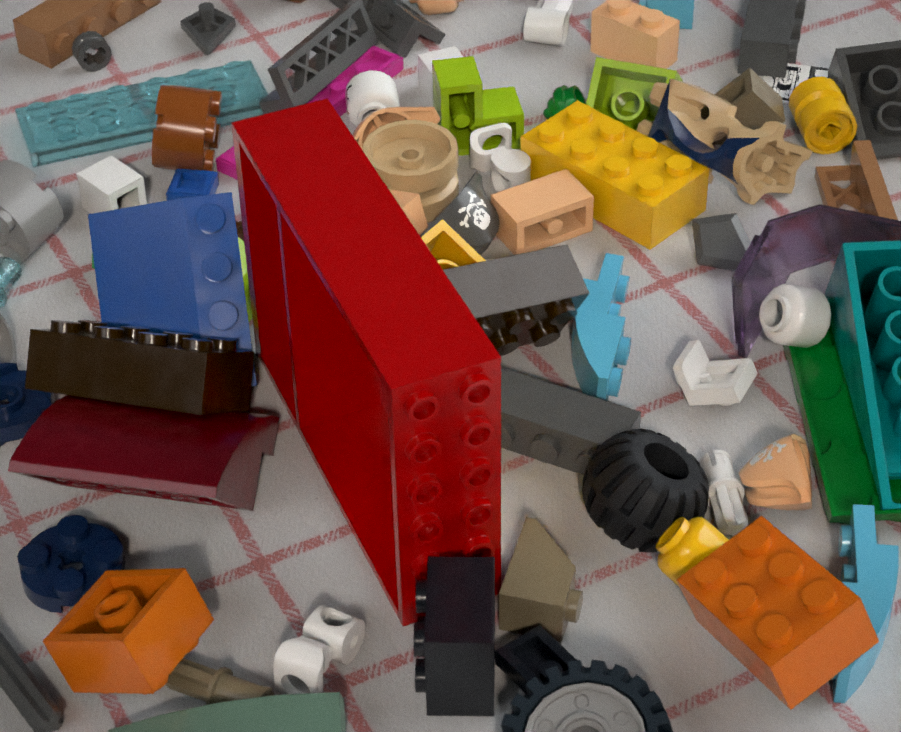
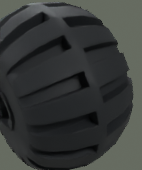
[582,429,709,552]

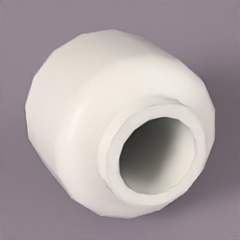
[345,70,400,127]
[759,284,831,348]

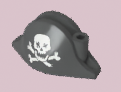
[420,171,500,255]

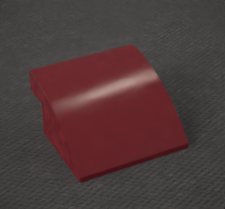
[8,395,279,511]

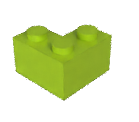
[432,56,524,156]

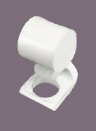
[470,123,531,193]
[273,605,366,694]

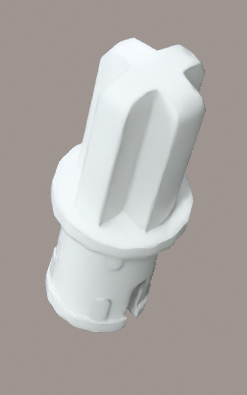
[699,449,748,537]

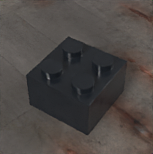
[413,556,495,716]

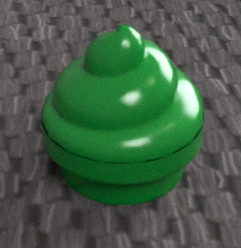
[543,85,586,119]

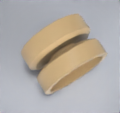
[363,120,459,223]

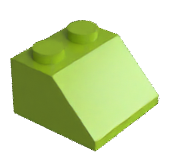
[586,57,683,130]

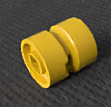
[788,76,857,155]

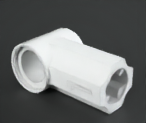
[523,0,575,46]

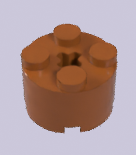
[152,85,222,171]

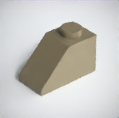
[701,68,785,145]
[499,517,583,643]

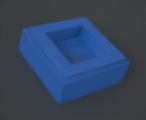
[166,169,219,200]

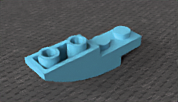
[571,253,631,401]
[832,504,899,703]

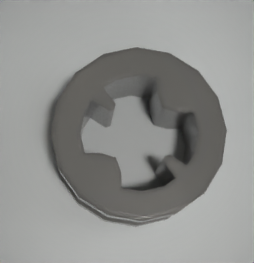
[71,31,112,72]

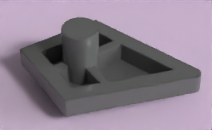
[180,2,236,55]
[692,213,765,276]

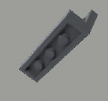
[259,0,378,114]
[329,0,446,58]

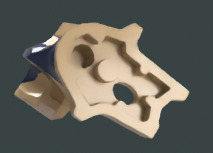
[636,78,812,205]

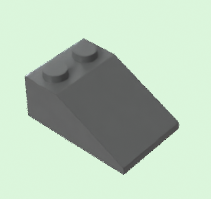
[828,40,901,160]

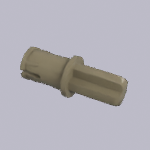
[165,658,275,705]

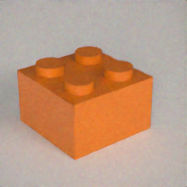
[42,568,214,694]

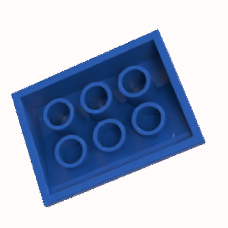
[88,192,257,387]

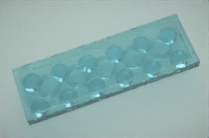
[15,60,268,167]

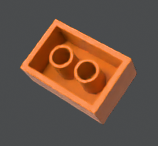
[676,516,879,710]

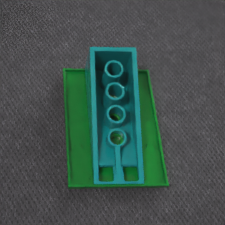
[783,240,901,524]

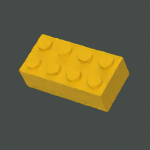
[521,100,709,250]

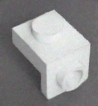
[673,340,758,406]

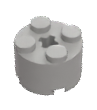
[0,160,63,266]

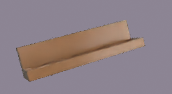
[815,140,901,254]

